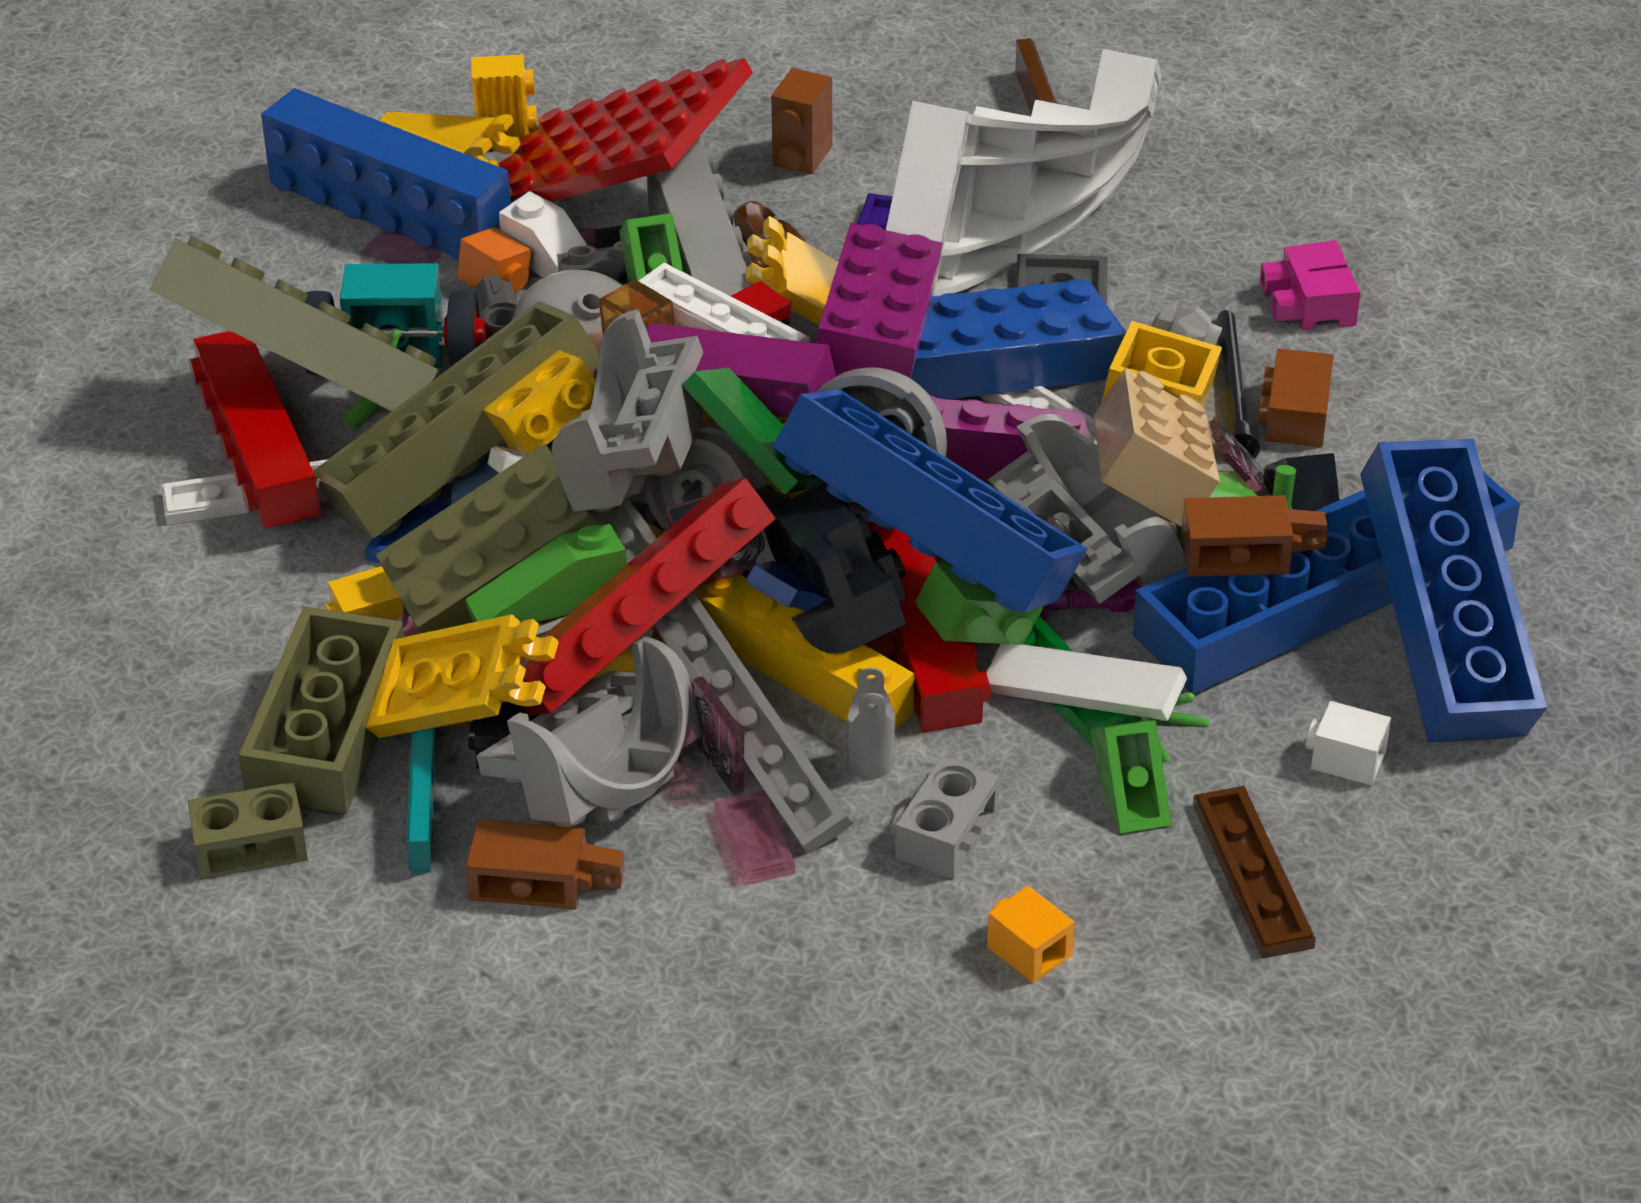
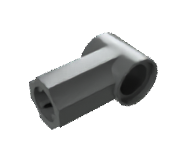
[472,274,517,340]

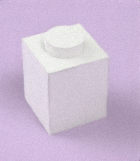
[1306,701,1391,786]

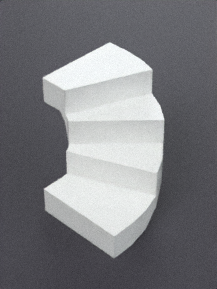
[886,49,1162,296]

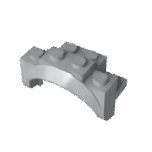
[552,309,704,512]
[988,414,1186,604]
[476,636,702,827]

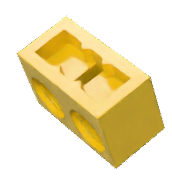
[483,350,596,456]

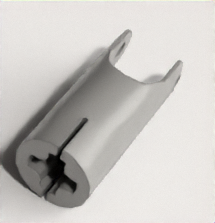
[848,668,895,779]

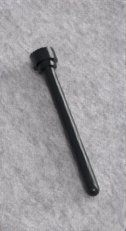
[1217,310,1260,460]

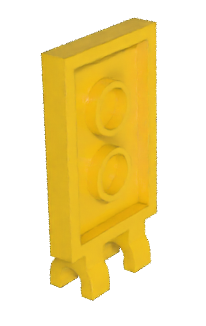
[379,112,521,167]
[746,216,838,326]
[366,614,559,738]

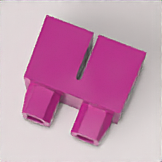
[1259,240,1360,330]

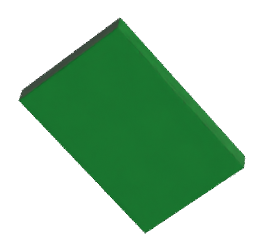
[683,368,824,494]

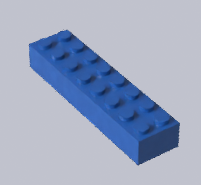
[1133,472,1520,694]

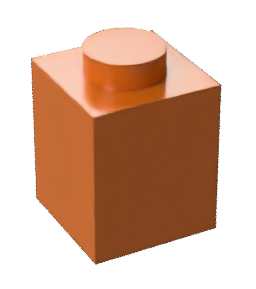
[457,227,531,293]

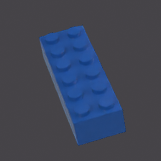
[261,88,511,261]
[911,279,1126,399]
[772,388,1088,613]
[1360,439,1547,743]

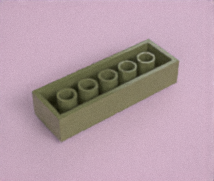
[150,235,442,411]
[313,301,599,539]

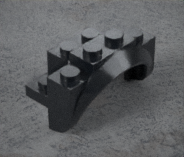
[734,484,906,654]

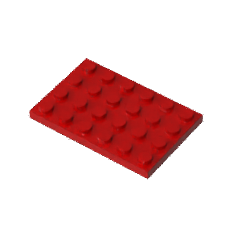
[498,58,753,204]

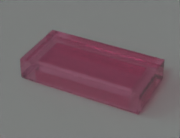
[714,791,795,886]

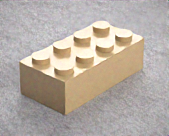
[1094,368,1220,527]

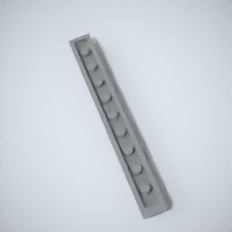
[590,497,853,853]

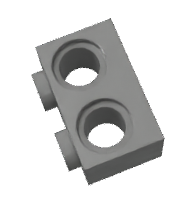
[890,756,1000,880]

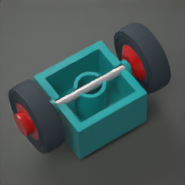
[304,263,486,375]

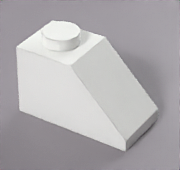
[499,191,588,278]

